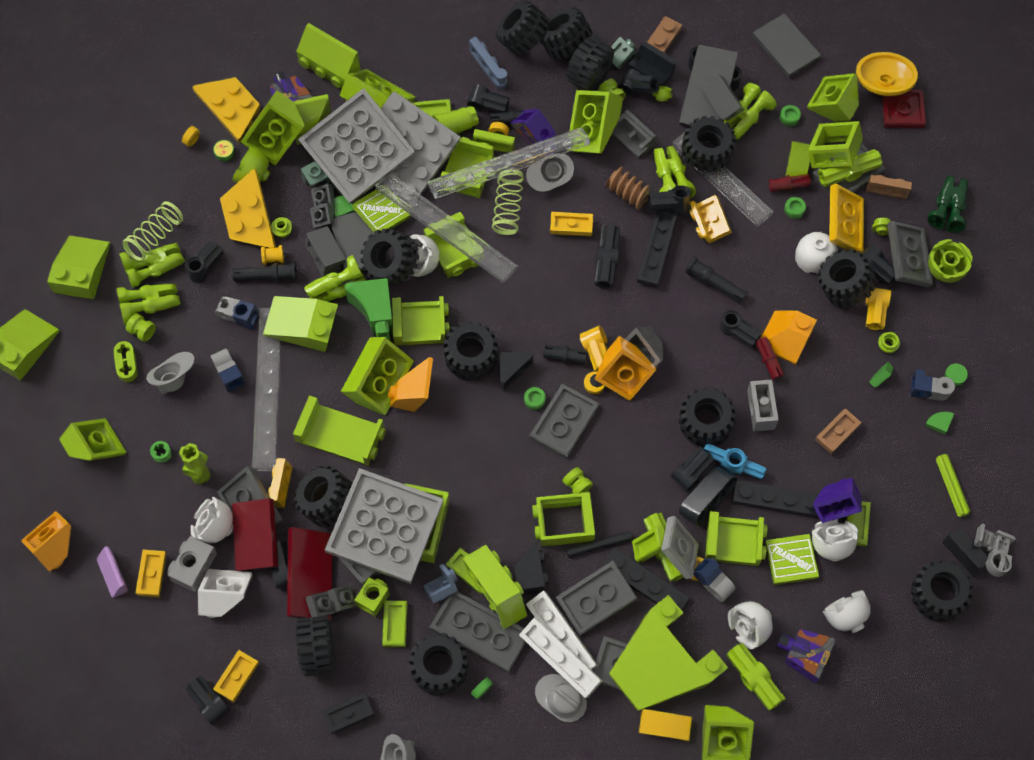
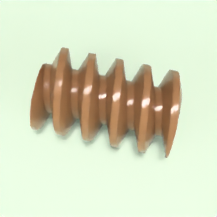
[606,167,650,210]

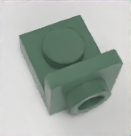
[611,37,637,69]
[301,161,328,186]

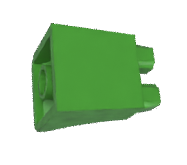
[345,278,393,342]

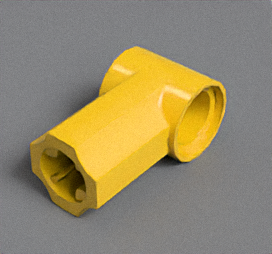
[865,288,891,331]
[580,326,608,372]

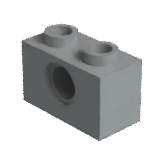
[747,380,778,432]
[168,536,217,592]

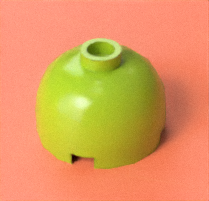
[232,146,270,183]
[928,239,972,283]

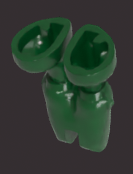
[927,175,968,233]

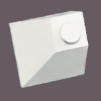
[198,569,252,618]

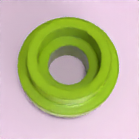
[652,86,673,101]
[271,217,292,238]
[872,218,891,236]
[878,332,900,353]

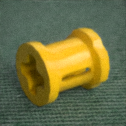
[261,245,284,266]

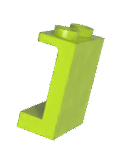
[440,137,494,198]
[423,212,485,278]
[392,296,449,345]
[705,511,767,566]

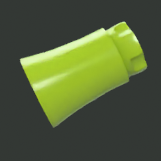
[432,106,479,134]

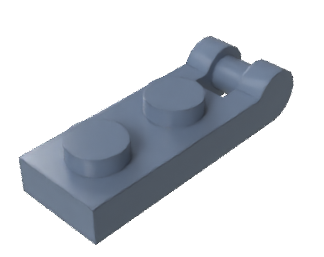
[469,37,507,89]

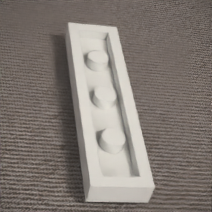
[526,591,598,670]
[519,618,602,698]

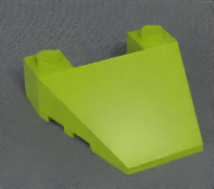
[609,595,728,711]

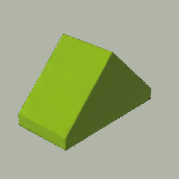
[785,141,810,177]

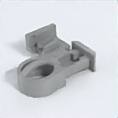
[974,524,1015,577]

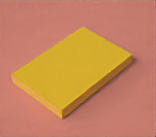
[829,183,864,253]

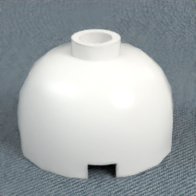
[795,232,838,275]
[408,235,440,276]
[191,497,233,543]
[812,519,858,561]
[823,590,870,633]
[728,601,773,649]

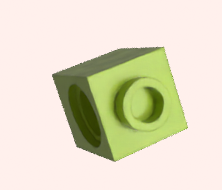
[355,577,390,617]

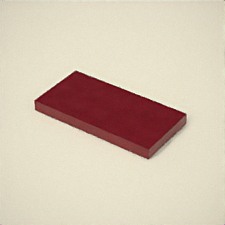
[287,527,332,621]

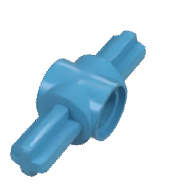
[704,443,766,479]

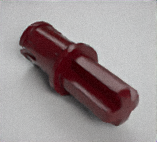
[768,174,811,192]
[756,337,785,380]

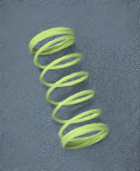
[492,168,524,235]
[123,201,183,261]

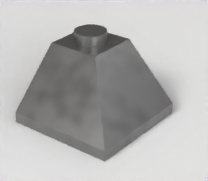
[625,326,663,367]

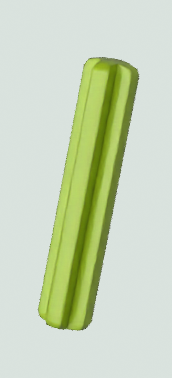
[936,454,970,517]

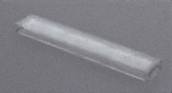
[671,132,773,227]

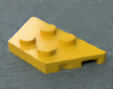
[192,77,261,143]
[220,169,276,248]

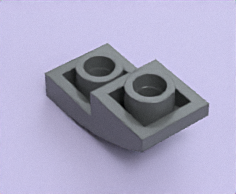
[310,184,334,229]
[306,585,356,617]

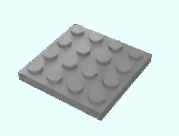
[298,88,415,204]
[380,91,461,206]
[325,468,444,584]

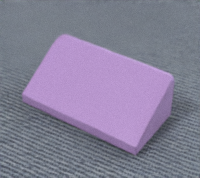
[97,546,128,598]

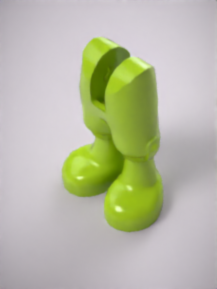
[723,83,777,140]
[654,146,696,198]
[119,243,185,288]
[304,255,366,302]
[116,284,181,325]

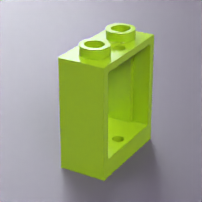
[808,121,863,168]
[532,492,595,547]

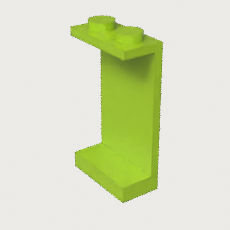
[293,395,386,466]

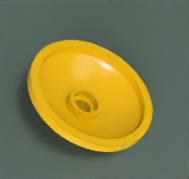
[856,52,918,96]

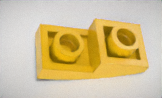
[639,709,692,741]

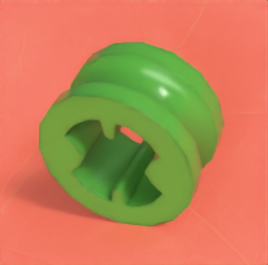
[150,441,172,463]

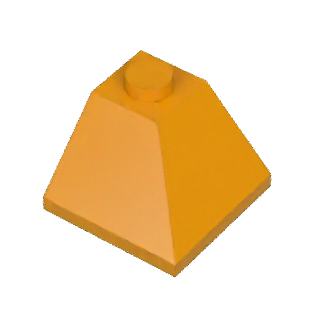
[761,311,817,365]
[595,336,656,401]
[388,357,433,412]
[21,511,71,572]

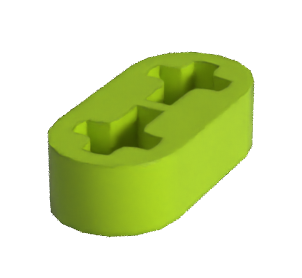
[114,341,138,382]

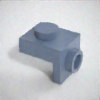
[423,564,458,603]

